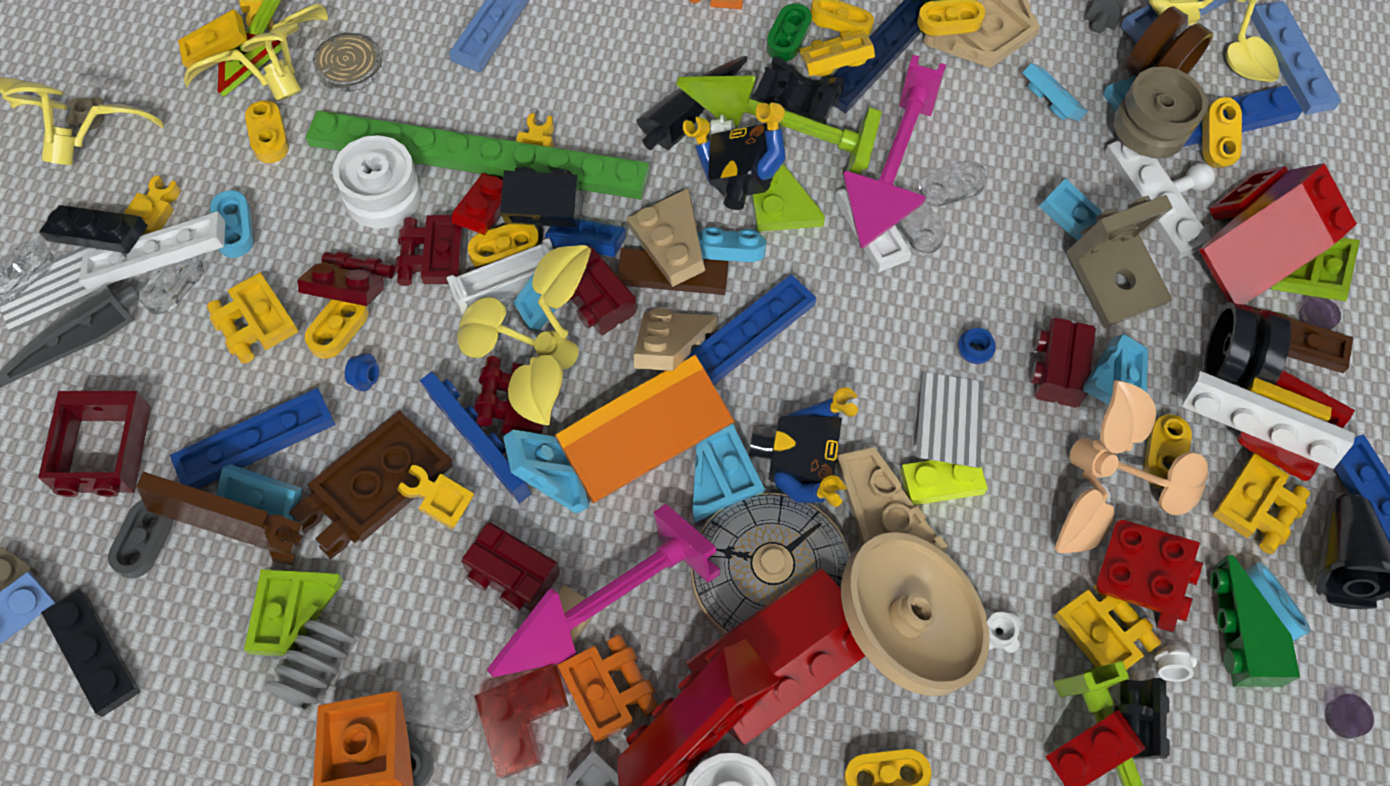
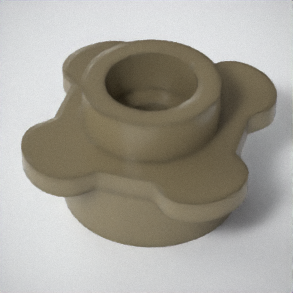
[66,97,104,130]

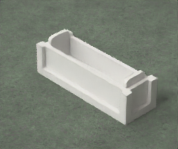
[446,238,553,316]

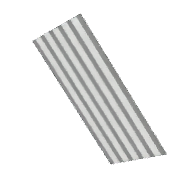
[0,247,114,333]
[916,371,984,468]

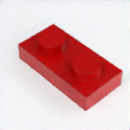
[452,173,503,235]
[1045,710,1146,786]

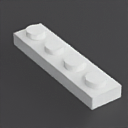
[79,211,225,290]
[1181,371,1355,469]

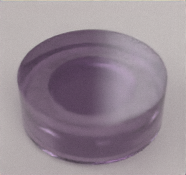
[1299,297,1341,330]
[1325,694,1374,739]

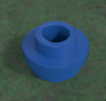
[958,328,996,364]
[345,353,379,391]

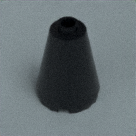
[1315,494,1390,609]

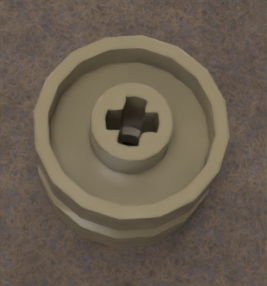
[1113,66,1208,158]

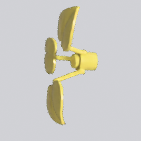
[1149,0,1279,82]
[184,4,328,101]
[0,77,164,165]
[457,245,591,425]

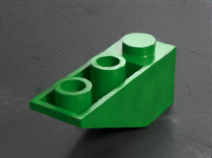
[1210,555,1300,687]

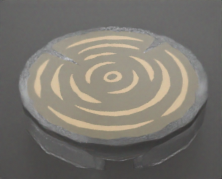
[313,32,382,92]

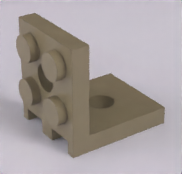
[1066,195,1173,329]

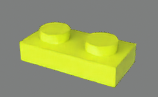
[900,460,988,505]

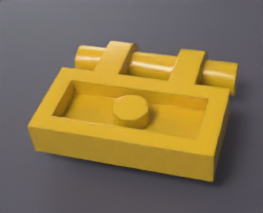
[799,30,875,76]
[206,272,299,364]
[1212,453,1310,554]
[1053,585,1162,670]

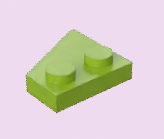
[751,164,825,232]
[1271,237,1360,302]
[244,569,343,657]

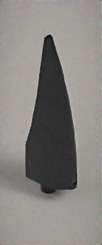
[636,56,747,151]

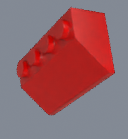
[685,568,865,746]
[617,639,780,786]

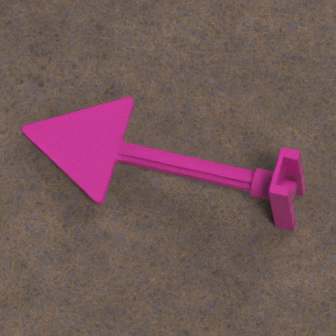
[843,55,946,248]
[487,504,720,677]

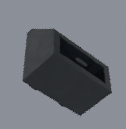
[500,167,584,228]

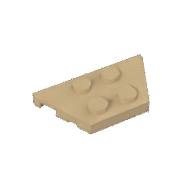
[923,0,1040,68]

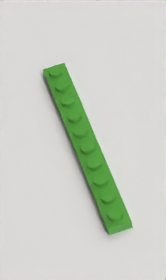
[305,110,650,200]

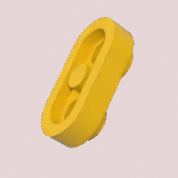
[810,0,874,36]
[917,0,985,36]
[1202,97,1242,168]
[245,100,289,163]
[467,224,540,268]
[305,299,369,359]
[1143,414,1192,489]
[843,749,932,786]

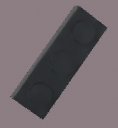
[39,205,148,254]
[41,589,141,717]

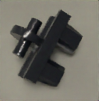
[1114,678,1170,759]

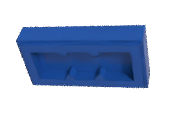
[545,219,626,257]

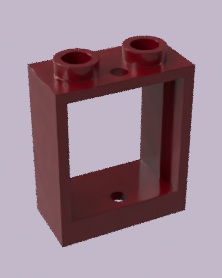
[38,391,151,497]

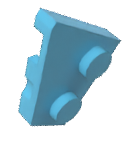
[1083,334,1148,405]
[692,424,765,523]
[503,430,589,513]

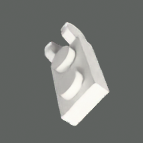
[835,189,911,273]

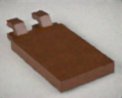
[289,411,453,560]
[136,471,304,566]

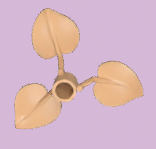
[1054,380,1208,553]

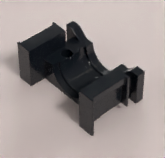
[752,56,844,125]

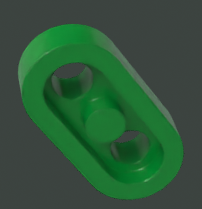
[766,3,812,61]

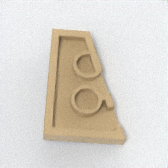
[626,188,705,287]
[633,308,717,371]
[836,447,948,552]

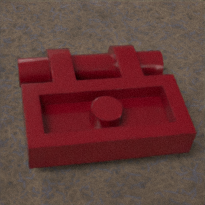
[395,215,464,286]
[297,251,395,306]
[474,356,543,434]

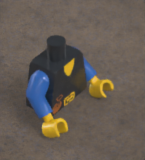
[683,103,786,210]
[749,387,858,507]

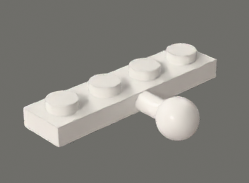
[1105,140,1215,260]

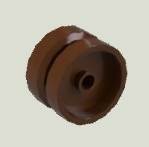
[1125,6,1214,77]

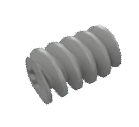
[265,616,357,713]

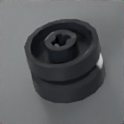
[1204,302,1291,389]

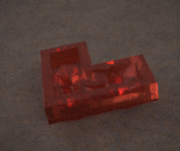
[474,664,569,779]

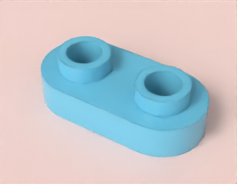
[210,190,254,258]
[698,227,767,262]
[1245,562,1311,641]

